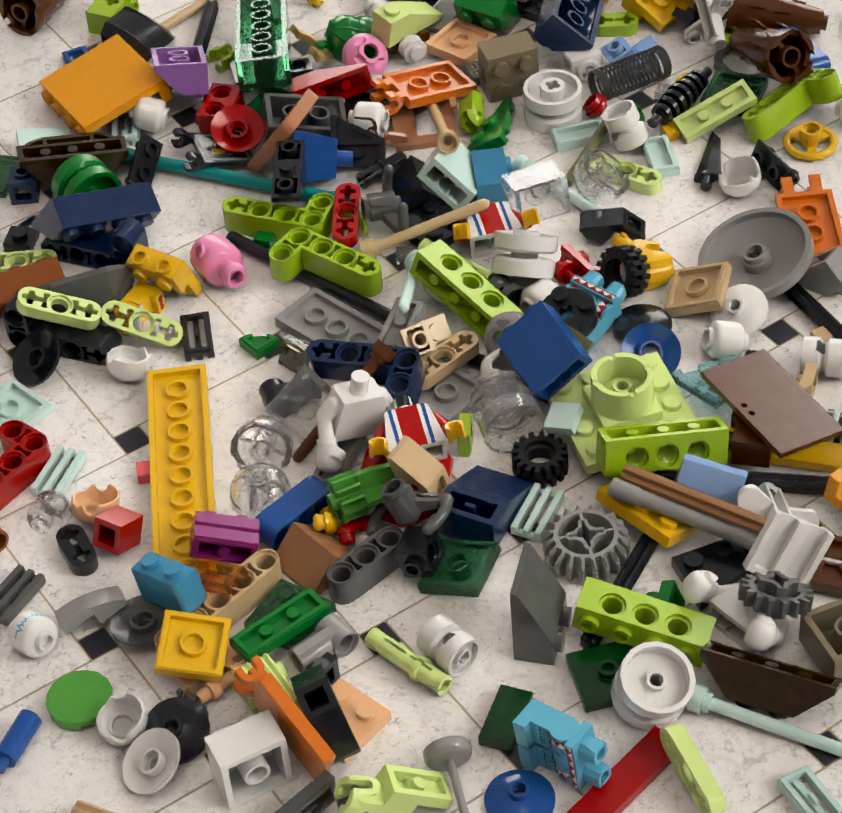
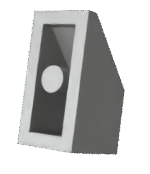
[798,245,842,297]

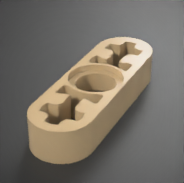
[421,330,479,390]

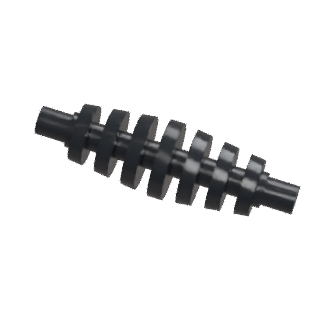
[647,66,712,128]

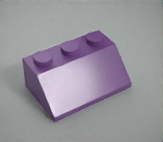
[150,45,209,99]

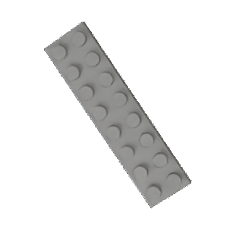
[275,287,490,422]

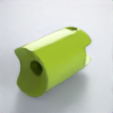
[459,90,484,134]

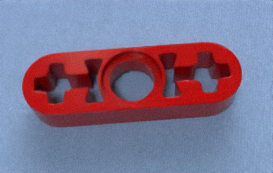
[332,183,361,248]

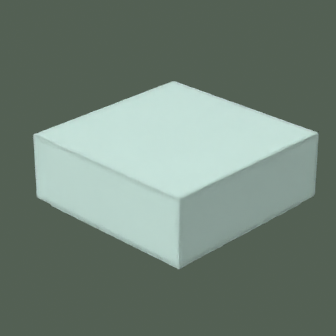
[543,401,584,435]

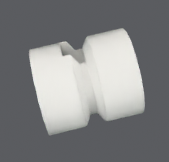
[602,100,649,152]
[800,335,842,378]
[416,614,480,677]

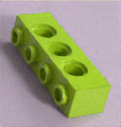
[409,239,523,343]
[596,416,729,478]
[571,576,717,668]

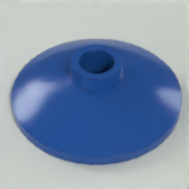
[621,323,681,374]
[484,769,556,813]

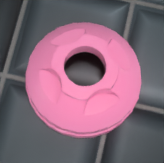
[342,33,389,74]

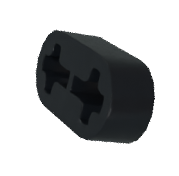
[56,524,99,576]

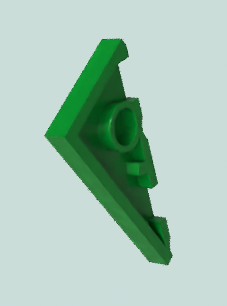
[467,96,515,154]

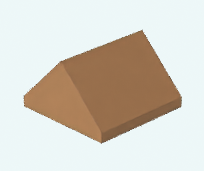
[277,522,351,595]

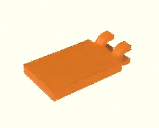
[369,60,477,116]
[774,174,842,256]
[231,655,336,779]

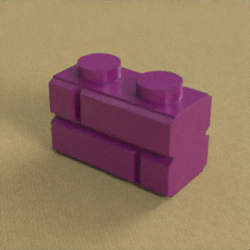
[189,511,259,564]

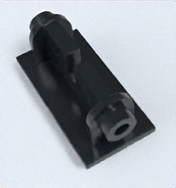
[124,132,163,185]
[751,139,800,192]

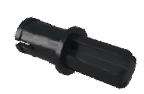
[356,151,407,189]

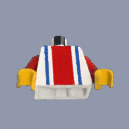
[452,198,540,259]
[368,395,467,463]

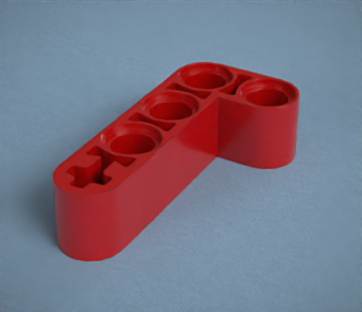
[0,420,51,511]

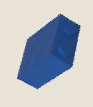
[495,300,593,401]

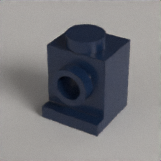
[6,165,41,205]

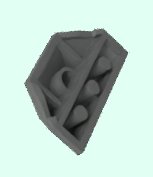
[37,263,135,318]

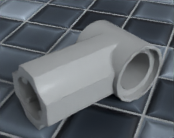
[288,614,359,673]

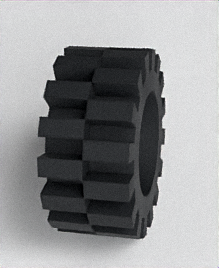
[596,245,651,299]
[511,431,569,489]

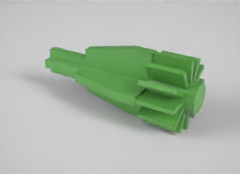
[326,454,434,524]

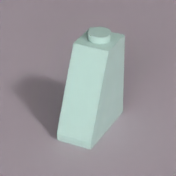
[417,143,477,210]

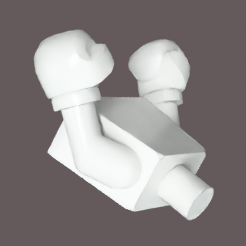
[315,370,394,473]
[681,570,789,655]

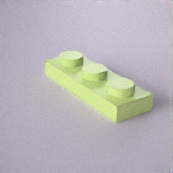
[673,79,758,144]

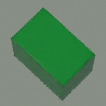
[253,231,276,249]

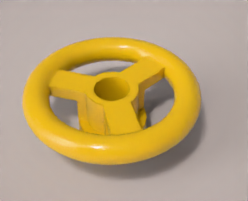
[783,121,838,161]

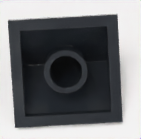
[392,155,452,216]

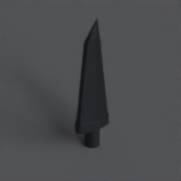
[694,131,722,191]

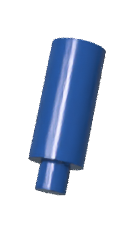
[0,709,42,774]

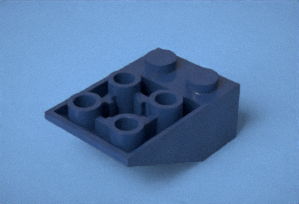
[434,465,534,552]

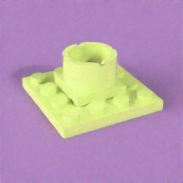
[548,351,697,475]

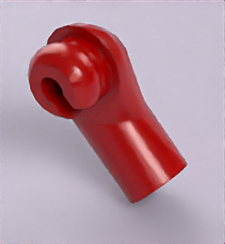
[336,514,371,546]

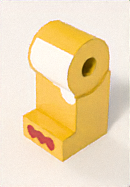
[114,281,166,336]

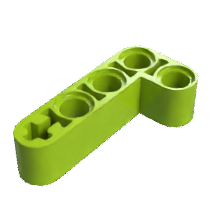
[741,68,842,143]
[222,193,334,242]
[269,227,383,297]

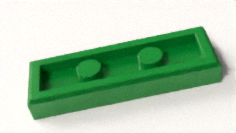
[229,587,331,663]

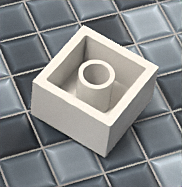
[204,709,294,810]

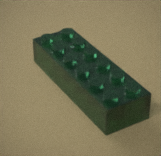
[235,0,292,92]

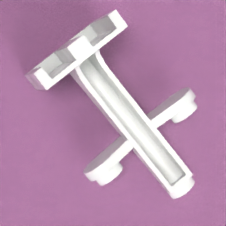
[684,0,734,51]
[737,482,835,585]

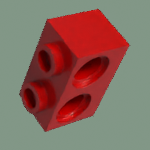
[195,83,246,133]

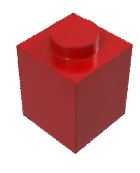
[92,505,143,556]

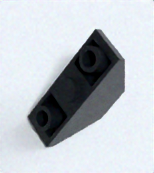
[271,140,307,203]
[290,663,361,765]

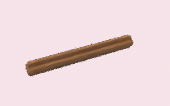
[621,464,768,535]

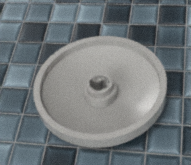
[698,207,814,300]

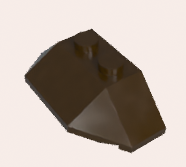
[16,132,129,186]
[699,640,842,719]

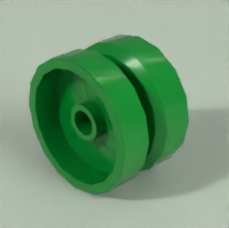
[51,153,122,198]

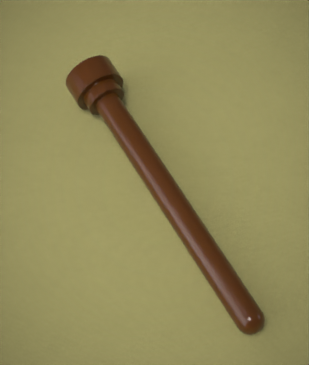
[292,339,397,463]

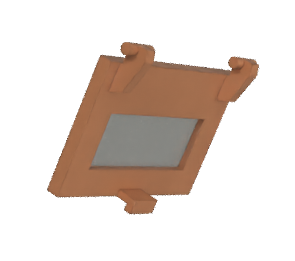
[376,89,460,152]

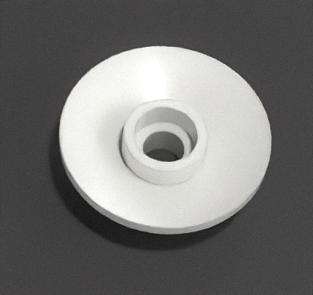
[711,284,769,336]
[122,728,180,795]

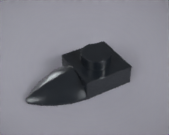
[3,215,40,252]

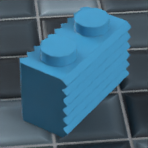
[470,147,515,203]
[131,552,208,613]

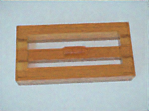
[189,557,249,596]

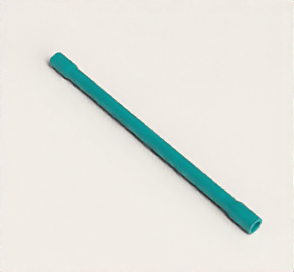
[121,148,350,202]

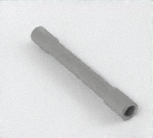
[607,477,758,551]

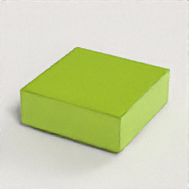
[457,413,473,457]

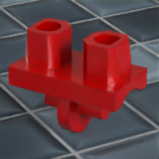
[554,244,600,284]

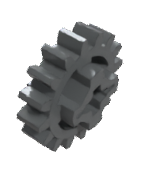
[738,571,814,619]

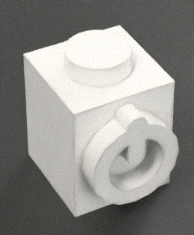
[561,46,604,82]

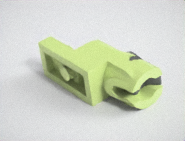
[334,764,454,813]

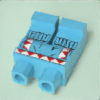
[562,269,626,354]
[512,699,612,791]

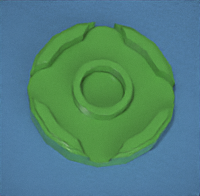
[46,670,114,731]

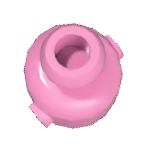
[190,233,247,288]

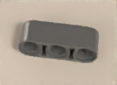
[326,526,404,605]

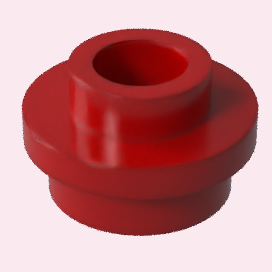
[583,92,607,118]

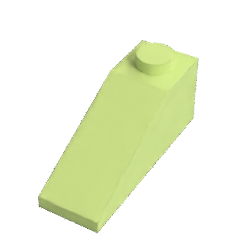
[371,1,443,48]

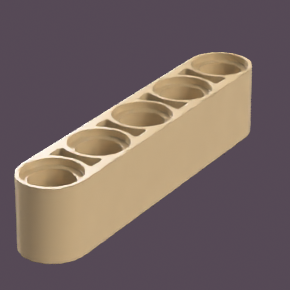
[154,549,283,651]

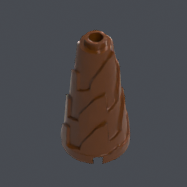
[0,0,65,36]
[724,0,829,34]
[728,28,815,84]

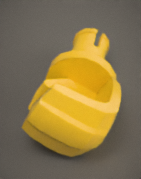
[611,232,674,291]

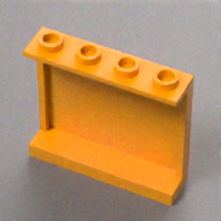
[39,34,173,134]

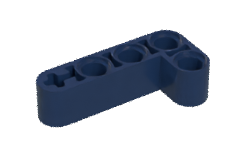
[41,218,149,269]
[306,339,426,405]

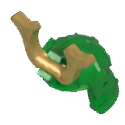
[289,14,376,62]

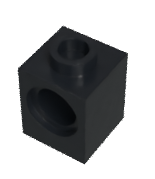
[394,526,446,577]

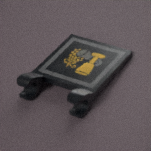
[171,128,253,172]

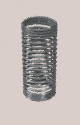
[587,45,672,101]

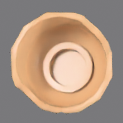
[71,484,120,525]

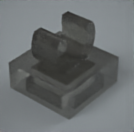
[278,335,312,376]

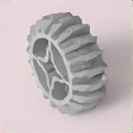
[542,504,630,584]

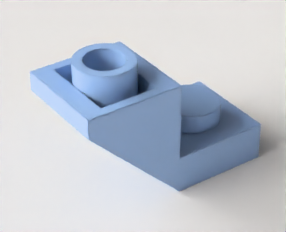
[600,35,660,69]

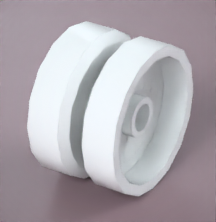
[523,69,583,135]
[491,229,559,278]
[610,641,696,731]

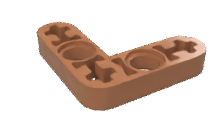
[246,88,319,174]

